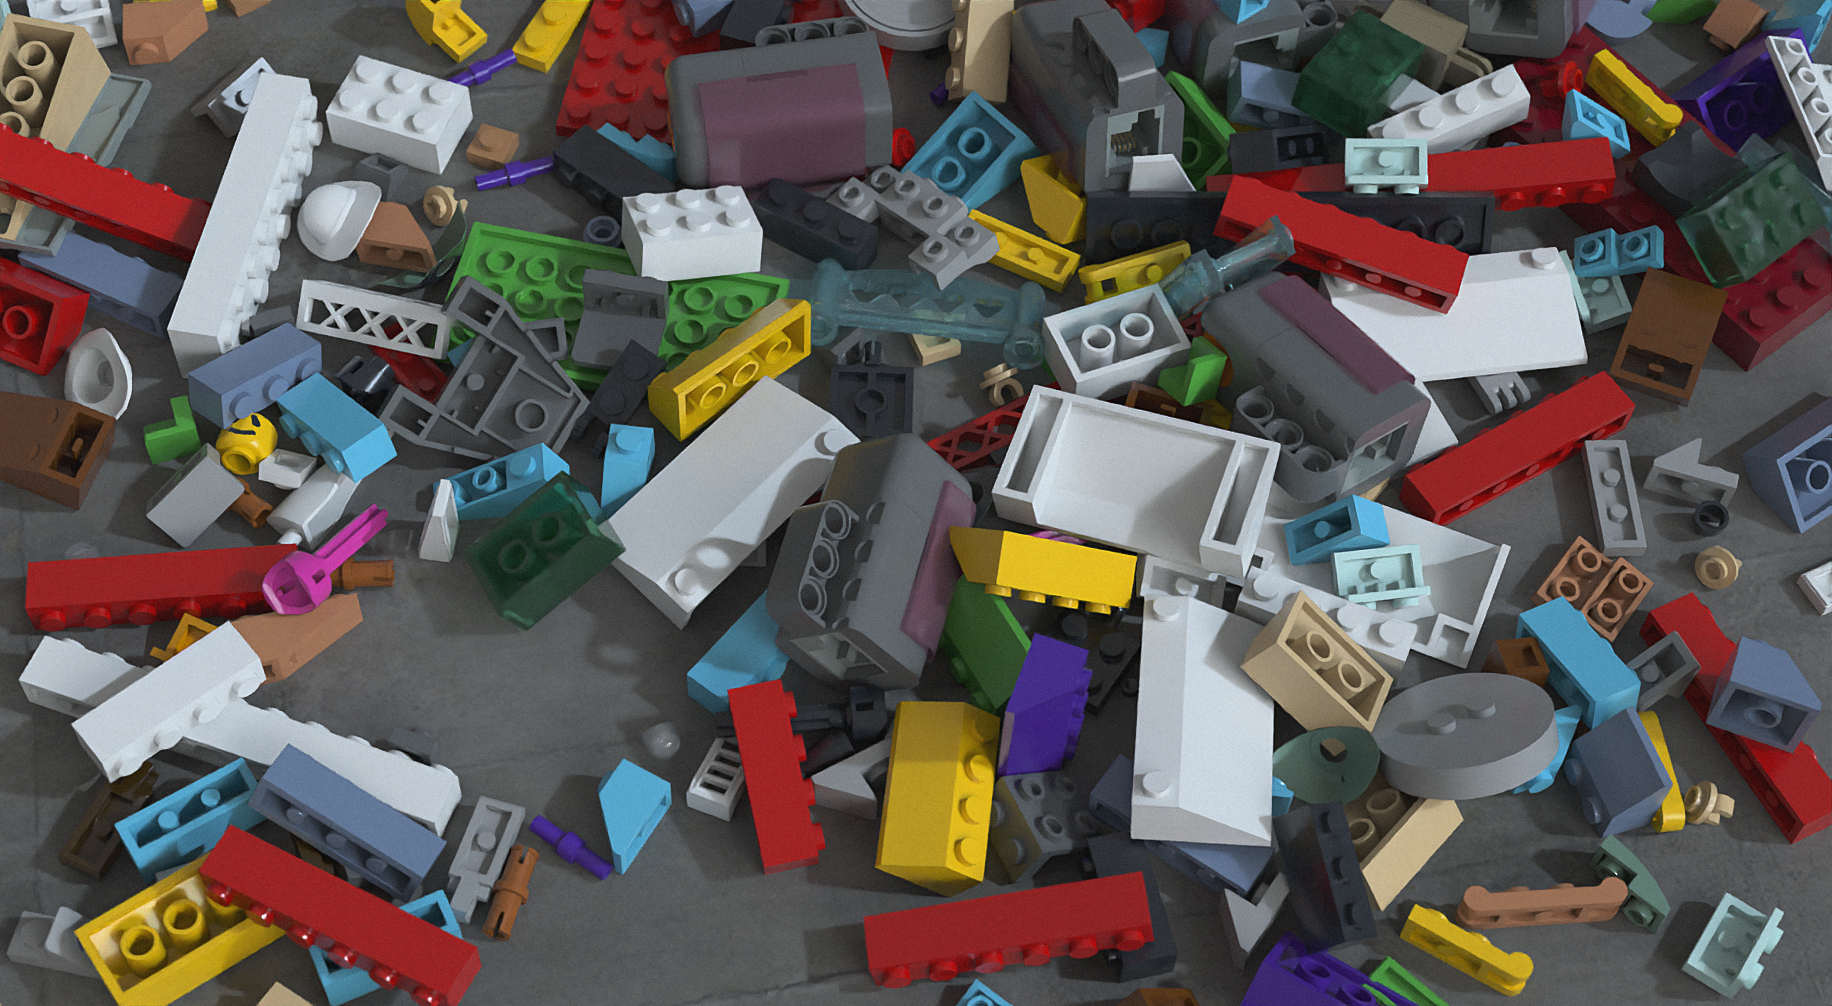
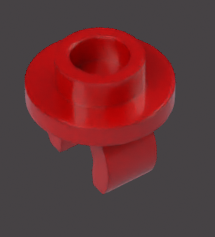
[1540,61,1584,101]
[892,128,916,167]

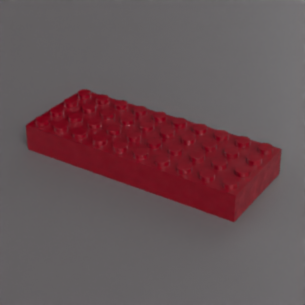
[1486,21,1832,372]

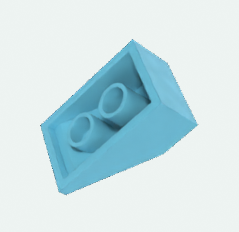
[900,90,1041,215]

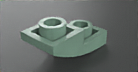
[1589,834,1671,934]

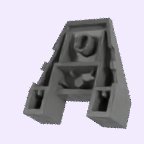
[374,275,590,461]

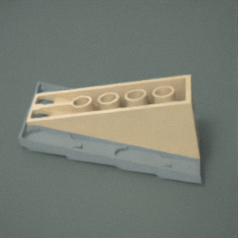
[0,13,152,257]

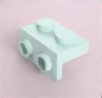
[1344,139,1428,194]
[1559,250,1632,335]
[1330,544,1431,610]
[1681,892,1784,1000]

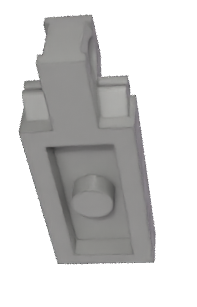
[447,796,526,924]

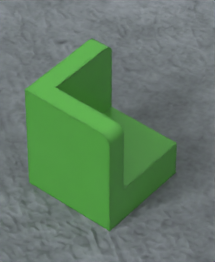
[1157,336,1227,406]
[143,395,202,465]

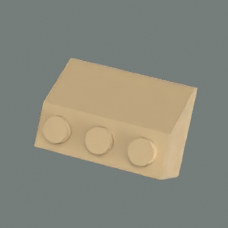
[1240,590,1393,756]
[1343,767,1463,911]

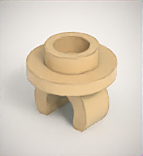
[423,186,468,226]
[979,363,1024,408]
[1695,546,1742,589]
[1683,781,1734,826]

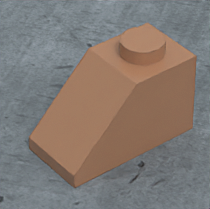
[123,0,209,65]
[1703,0,1770,52]
[355,201,437,273]

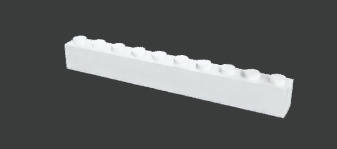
[19,635,462,838]

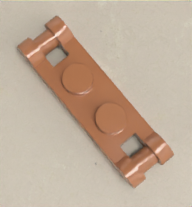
[1455,877,1627,930]

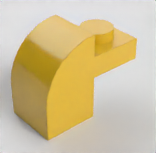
[405,0,488,64]

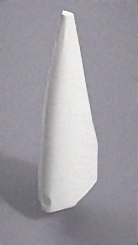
[267,429,394,552]

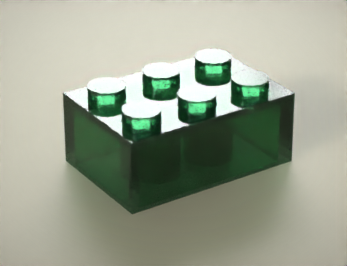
[1290,9,1426,139]
[1675,151,1828,289]
[462,470,627,631]

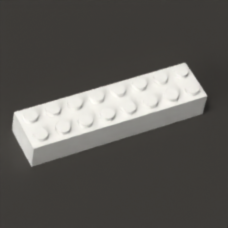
[167,72,323,379]

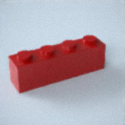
[727,679,826,875]

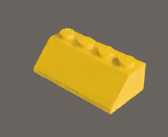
[647,298,811,442]
[947,526,1137,615]
[875,701,1001,898]
[74,851,286,1006]

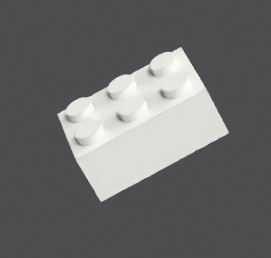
[326,55,473,175]
[621,185,763,281]
[1040,283,1191,401]

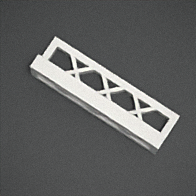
[296,280,462,359]

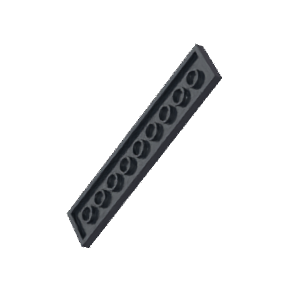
[1085,191,1496,273]

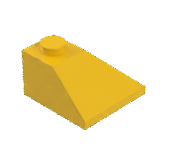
[1020,153,1087,244]

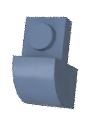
[1579,0,1657,45]

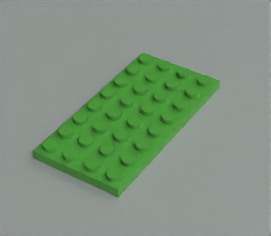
[429,222,790,415]

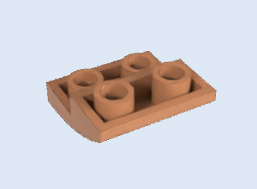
[1530,535,1654,644]

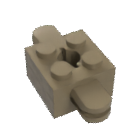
[1345,0,1492,95]

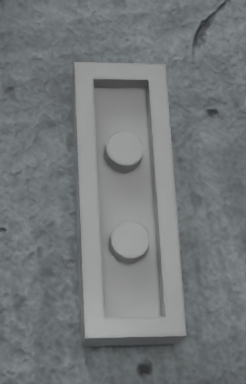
[1581,440,1647,556]

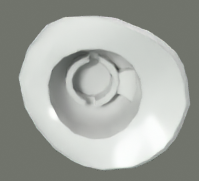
[297,181,382,261]
[64,328,132,420]

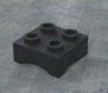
[1630,120,1752,228]

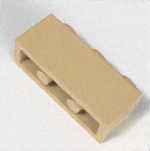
[945,0,1014,106]

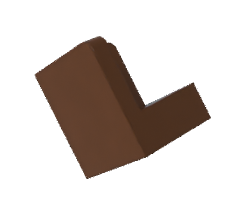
[1481,637,1550,688]

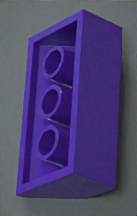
[1670,27,1814,156]
[996,633,1093,782]
[1240,930,1419,1006]

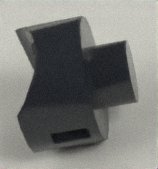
[333,356,394,416]

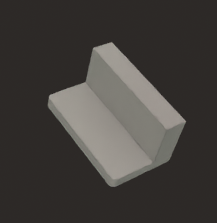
[190,57,276,138]
[146,443,244,548]

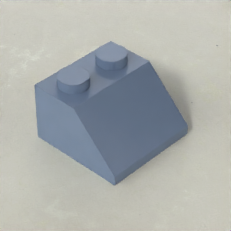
[1705,636,1822,753]
[1564,706,1673,838]

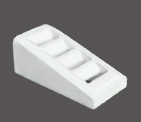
[418,479,460,562]
[686,737,746,821]

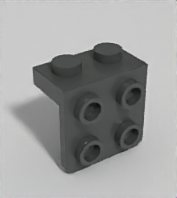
[571,268,670,371]
[988,770,1103,883]

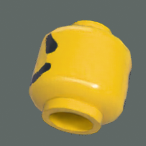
[215,412,278,475]

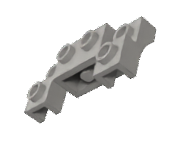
[826,165,1000,291]

